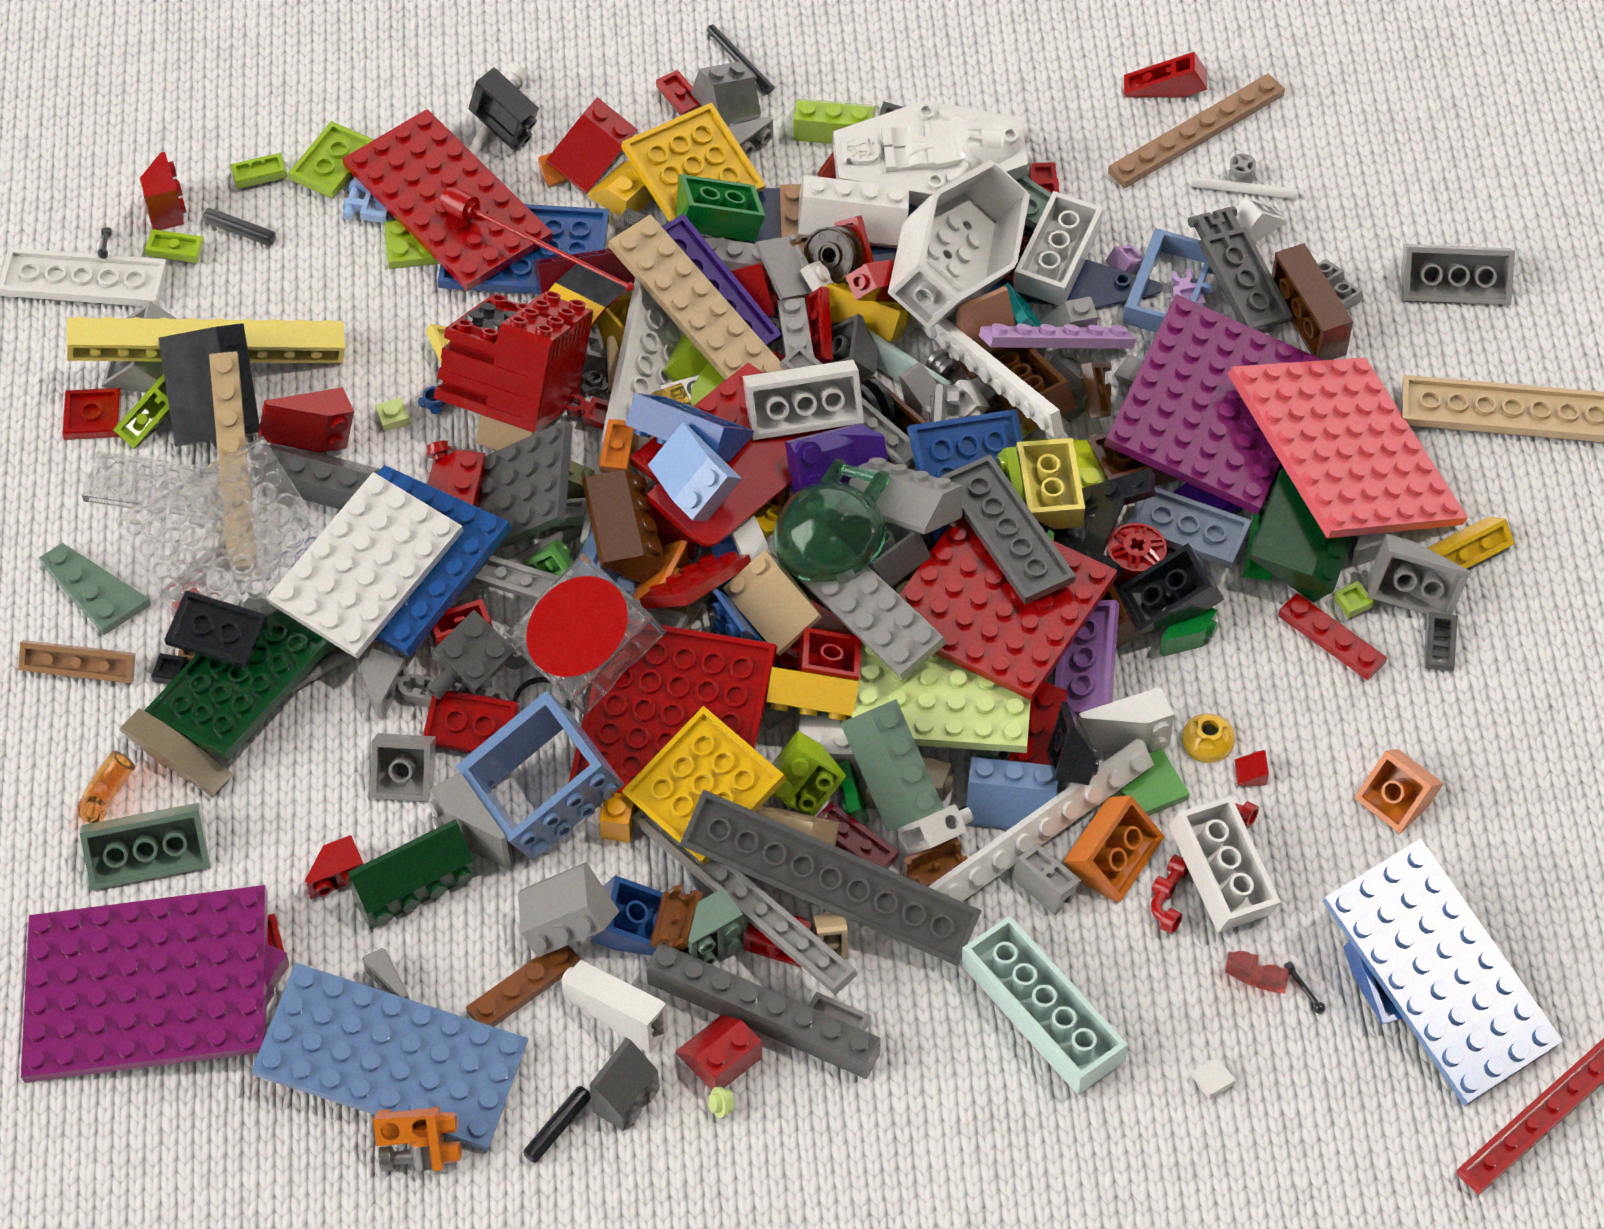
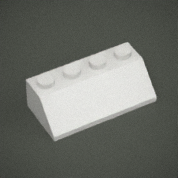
[797,175,909,248]
[742,360,864,440]

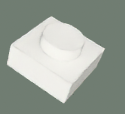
[800,261,833,292]

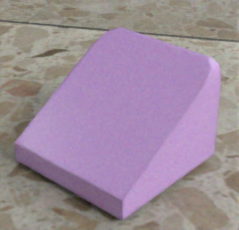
[1106,245,1144,273]

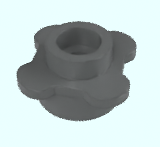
[582,369,608,395]

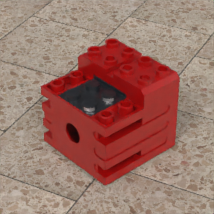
[434,291,594,433]

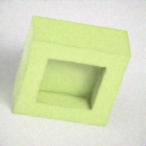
[375,397,410,432]

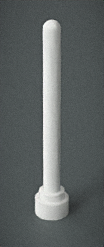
[468,64,527,156]

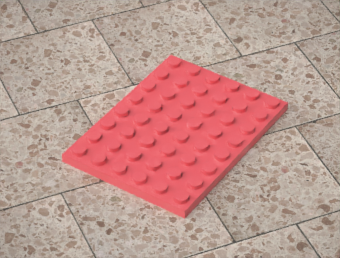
[1227,357,1468,538]

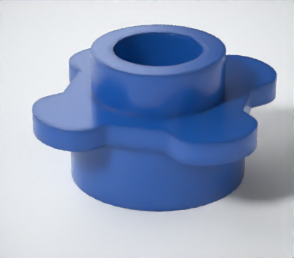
[418,386,448,414]

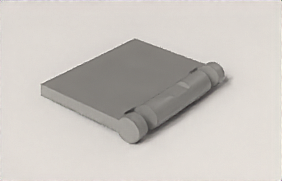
[754,234,812,300]

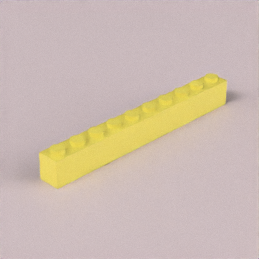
[66,317,345,364]

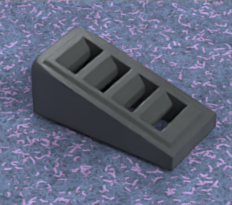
[1425,612,1458,671]

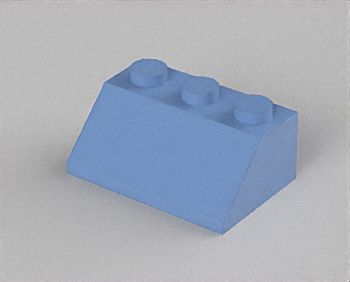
[966,757,1058,830]

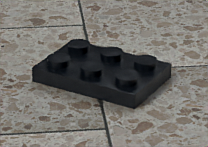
[164,590,268,669]

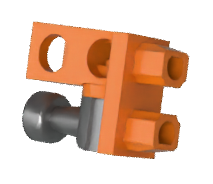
[373,1107,462,1172]

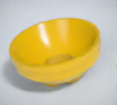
[1182,713,1235,763]

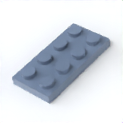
[1127,487,1252,569]

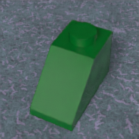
[1160,608,1219,656]

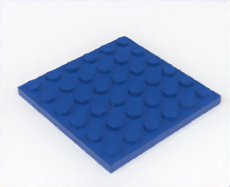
[374,465,512,657]

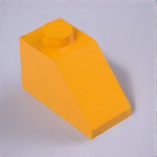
[599,792,638,842]

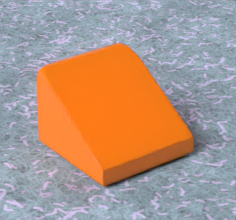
[538,152,568,188]

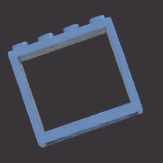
[455,691,624,860]

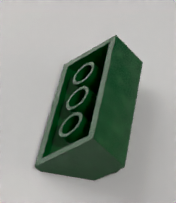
[348,819,477,929]

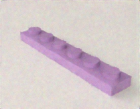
[979,323,1136,349]

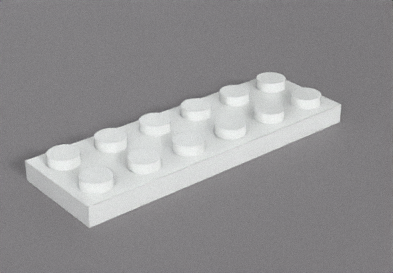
[0,248,167,306]

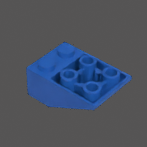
[711,589,766,642]

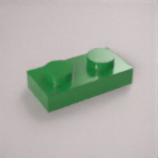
[837,759,869,824]

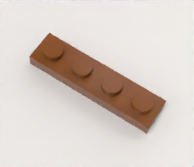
[466,945,581,1027]

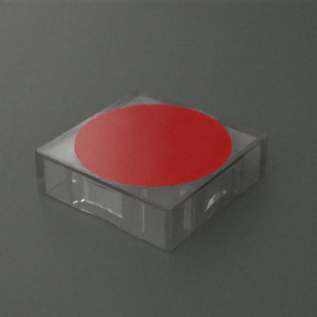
[502,553,667,715]

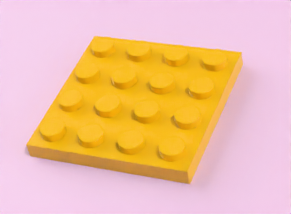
[621,102,766,222]
[622,706,787,866]

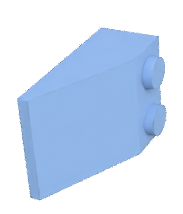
[648,422,742,522]

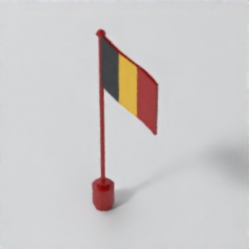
[440,187,635,328]

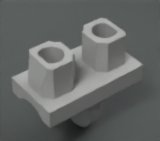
[921,384,967,422]

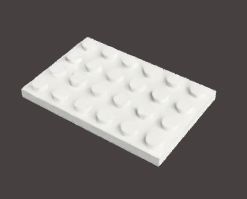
[267,472,464,659]

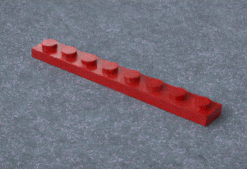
[1456,1038,1604,1195]

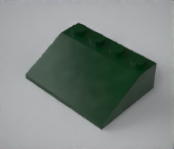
[1248,469,1353,603]

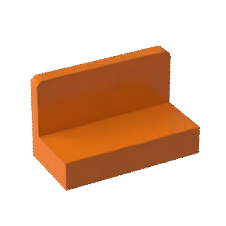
[599,419,639,473]

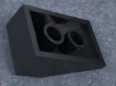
[1116,543,1224,634]

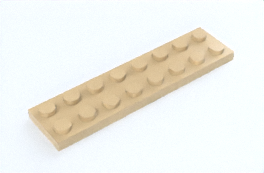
[608,214,783,380]
[1401,375,1604,442]

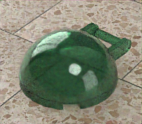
[773,458,889,582]

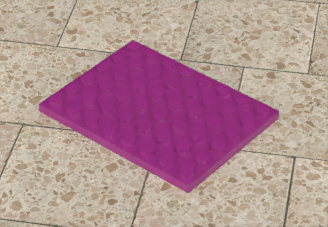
[1103,294,1322,514]
[21,885,268,1083]

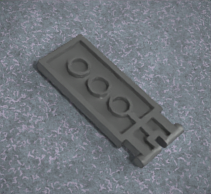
[1188,206,1293,330]

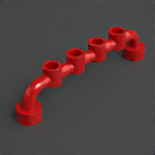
[1150,801,1259,935]

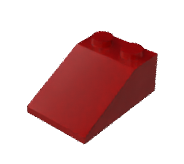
[545,97,638,194]
[258,387,354,453]

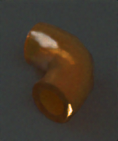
[77,750,135,823]

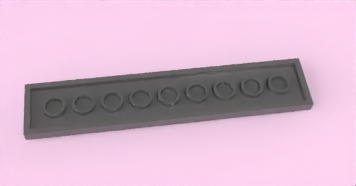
[679,789,982,966]

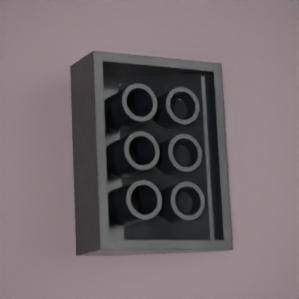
[158,323,260,447]

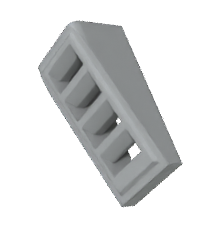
[362,948,409,999]

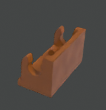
[903,837,968,887]
[649,885,703,951]

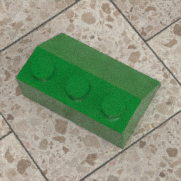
[676,174,765,242]

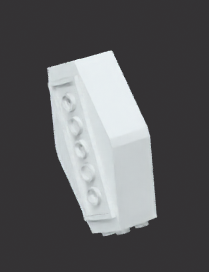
[888,159,1030,329]

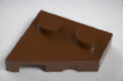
[1080,362,1112,419]

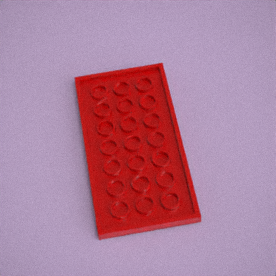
[342,109,553,291]

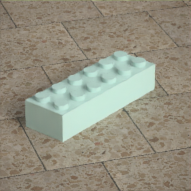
[961,915,1128,1095]

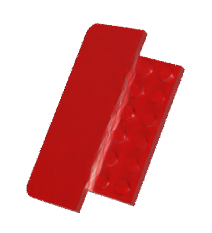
[629,363,851,547]

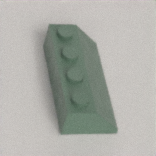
[840,699,944,832]
[79,803,210,891]

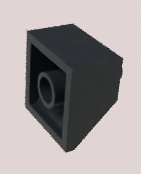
[1046,701,1099,785]

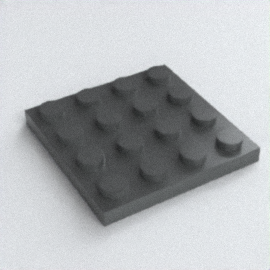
[480,420,573,552]

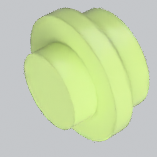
[708,1087,735,1118]

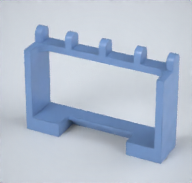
[1123,228,1214,332]

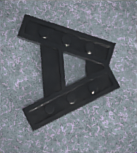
[1042,468,1155,580]

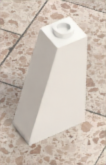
[561,960,668,1054]

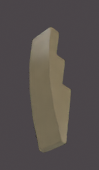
[119,708,233,798]

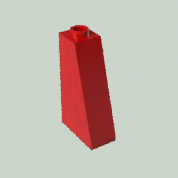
[845,259,898,303]

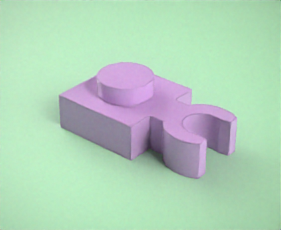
[1171,269,1206,306]

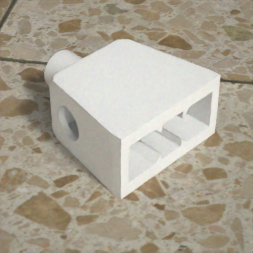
[897,804,973,855]

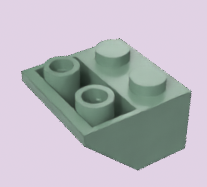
[688,888,744,965]

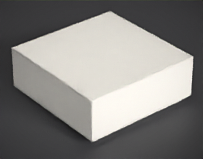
[1191,1057,1235,1099]

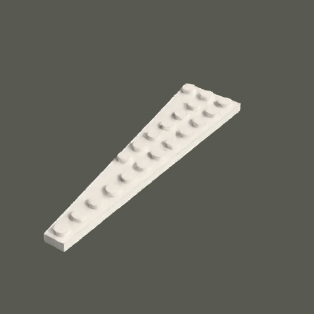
[580,278,684,544]

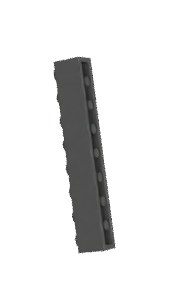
[646,942,881,1079]

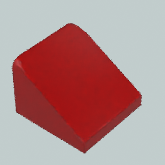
[1234,750,1269,786]

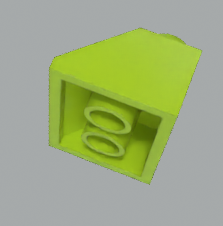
[793,98,877,144]

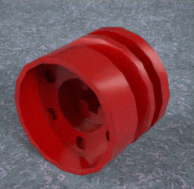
[1106,523,1167,588]

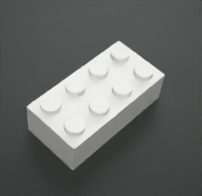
[1013,191,1103,306]
[1169,796,1281,933]

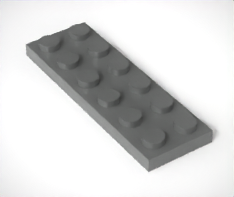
[941,454,1076,605]

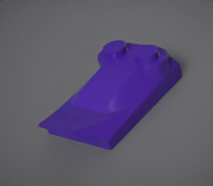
[785,423,888,498]

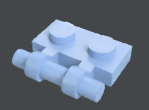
[342,177,390,223]

